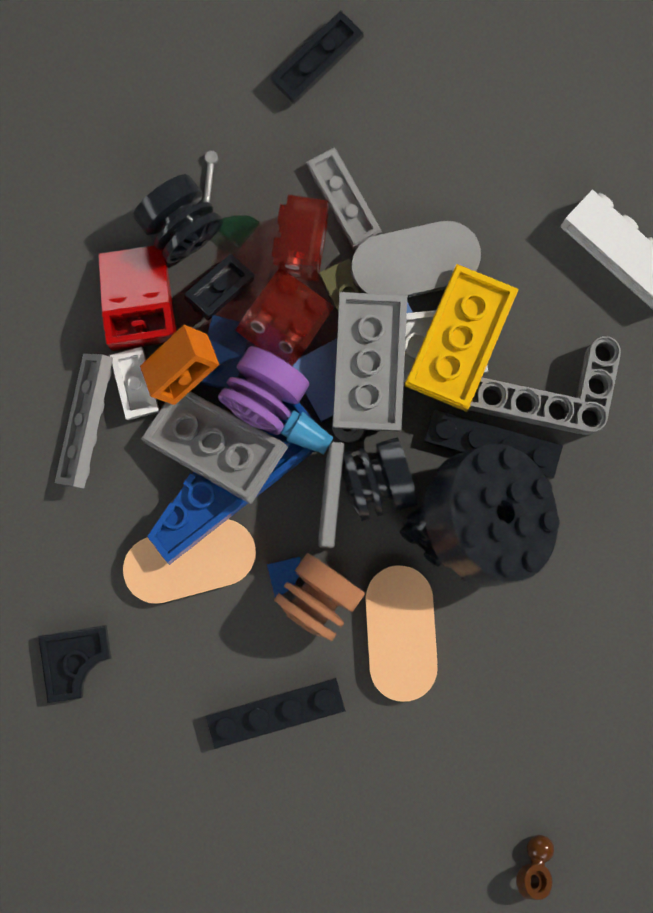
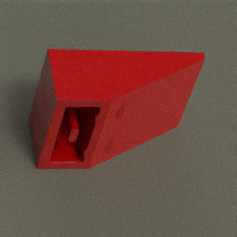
[99,246,177,351]

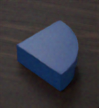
[267,557,301,597]

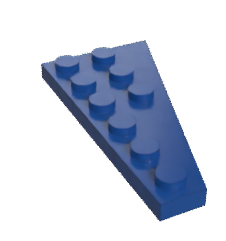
[147,401,315,565]

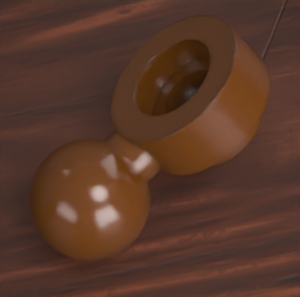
[516,835,554,900]

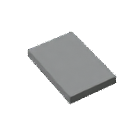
[318,442,344,549]

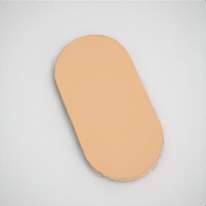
[123,519,256,603]
[365,566,437,702]

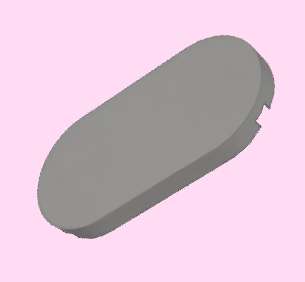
[351,221,481,298]

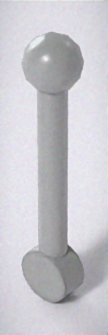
[203,151,218,202]

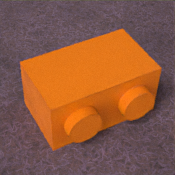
[140,325,220,405]

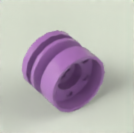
[218,347,309,435]

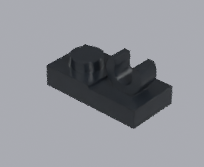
[184,254,255,321]

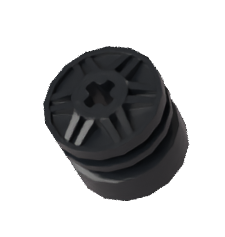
[133,174,223,263]
[342,437,417,521]

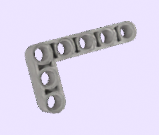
[448,336,621,435]

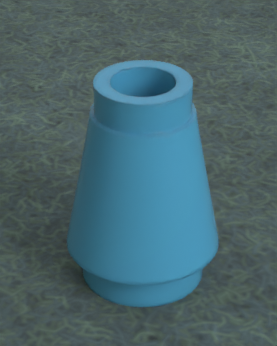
[281,411,333,455]

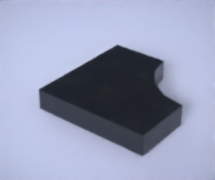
[38,625,112,703]

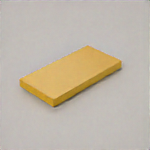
[405,264,519,412]

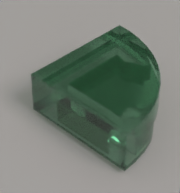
[219,215,260,249]

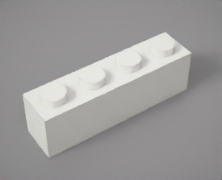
[560,190,653,309]

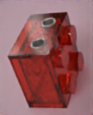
[272,194,329,282]
[235,267,335,366]

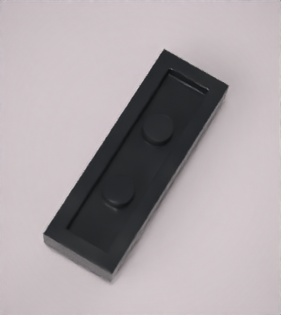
[271,10,364,104]

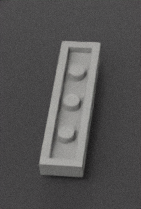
[55,354,113,488]

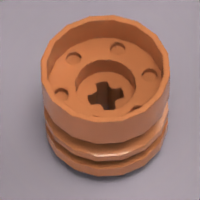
[274,552,365,642]

